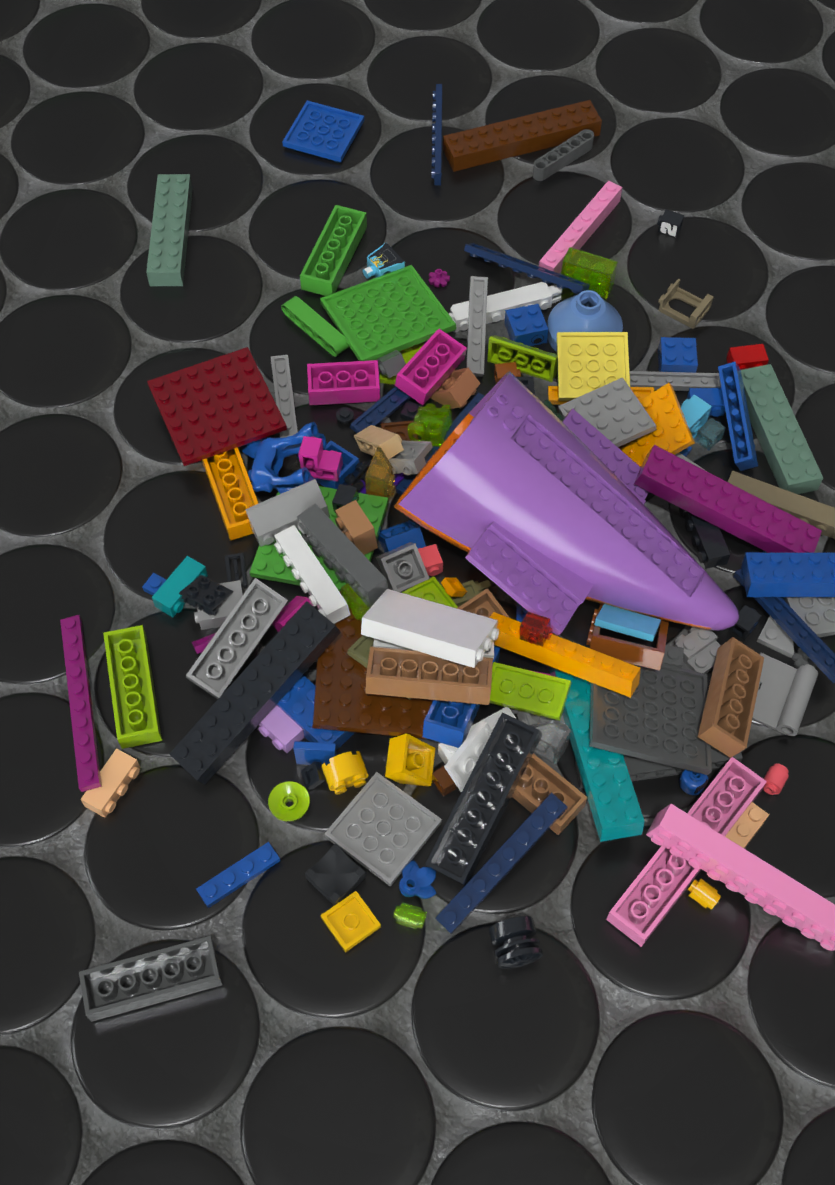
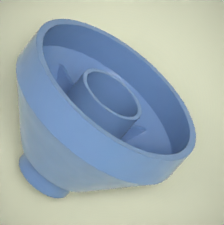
[547,290,623,352]

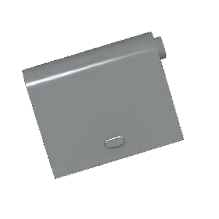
[752,653,818,736]

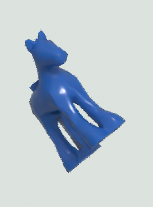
[241,422,327,494]

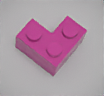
[298,436,343,481]

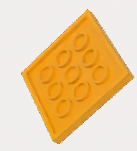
[618,383,695,467]

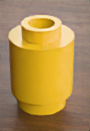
[687,879,721,910]

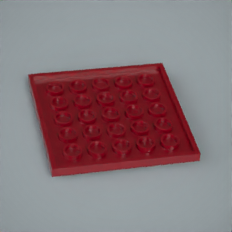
[147,347,287,466]

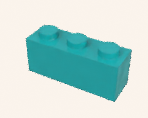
[152,556,208,617]

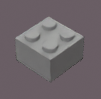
[376,542,430,592]

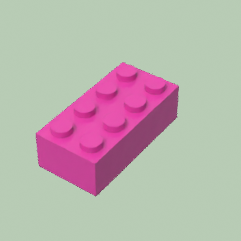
[395,329,467,405]
[307,360,380,405]

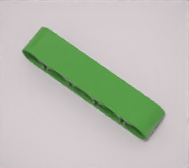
[281,296,349,357]

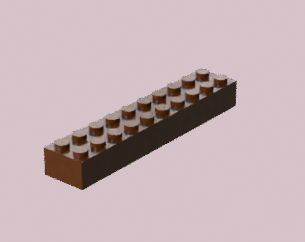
[443,100,602,172]

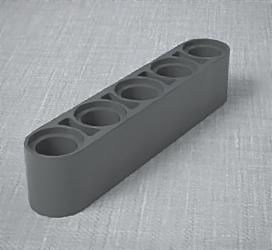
[533,129,594,181]

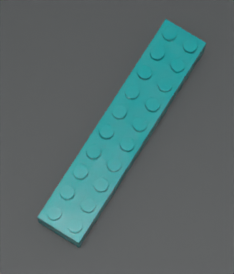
[549,666,645,842]

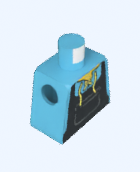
[363,243,405,279]

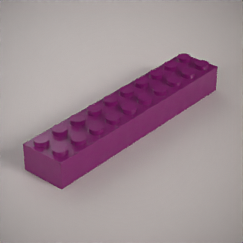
[634,445,822,553]

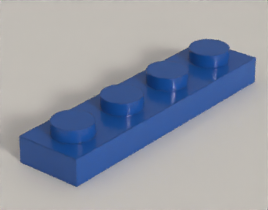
[196,842,280,908]

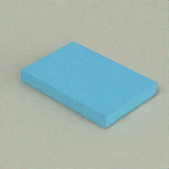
[594,604,661,642]

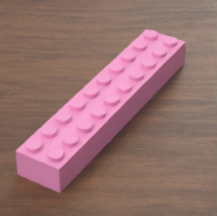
[606,757,767,947]
[646,804,835,951]

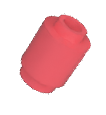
[763,763,789,795]

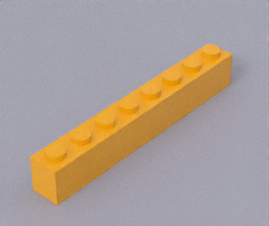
[489,612,641,698]

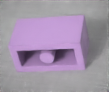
[258,705,304,753]

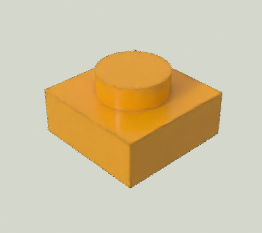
[441,577,467,597]

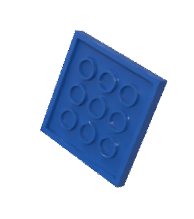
[282,101,364,162]

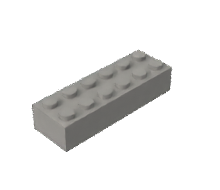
[186,578,288,699]

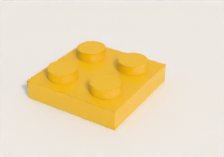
[321,891,381,953]

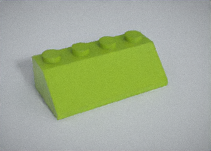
[487,335,558,382]

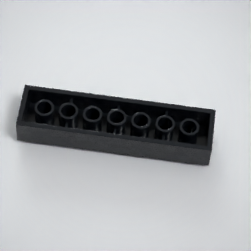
[425,712,542,885]

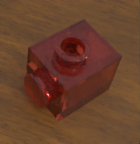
[520,612,553,646]

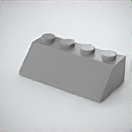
[245,479,329,547]

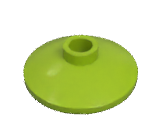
[268,781,310,821]

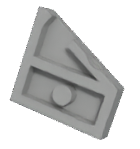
[757,616,794,658]

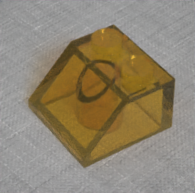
[365,447,395,499]

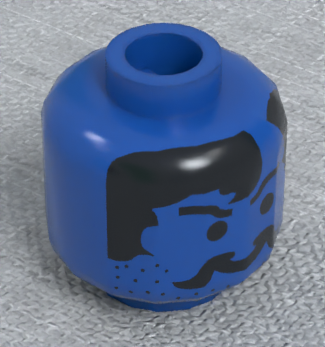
[679,769,708,795]

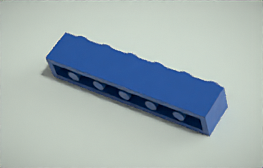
[718,362,758,471]

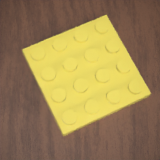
[556,332,630,400]

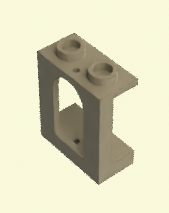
[658,279,713,329]

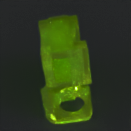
[408,403,453,447]

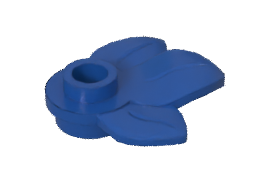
[399,861,436,899]

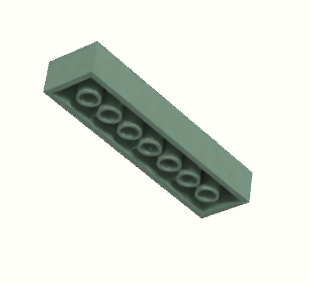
[146,174,193,286]
[741,364,823,494]

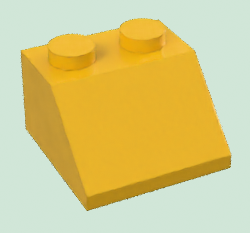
[385,734,435,786]

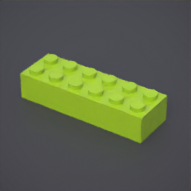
[103,625,162,749]

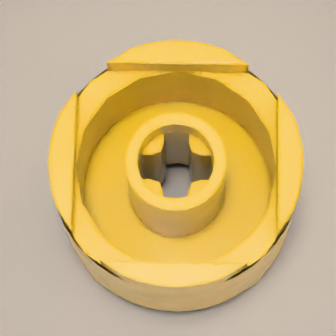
[321,751,369,795]

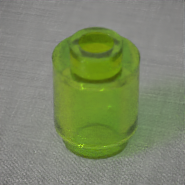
[393,902,427,929]

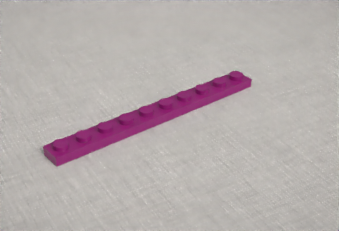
[60,615,102,792]

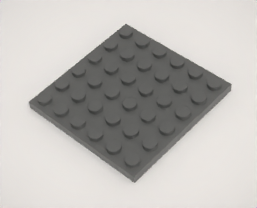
[590,663,712,775]

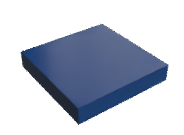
[293,741,337,766]

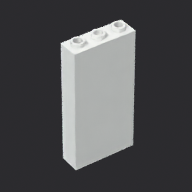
[361,589,499,668]

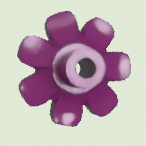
[429,269,450,287]

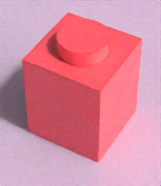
[418,544,443,576]

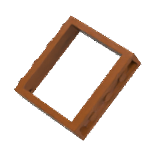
[586,604,669,671]

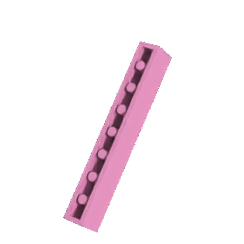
[539,181,622,273]

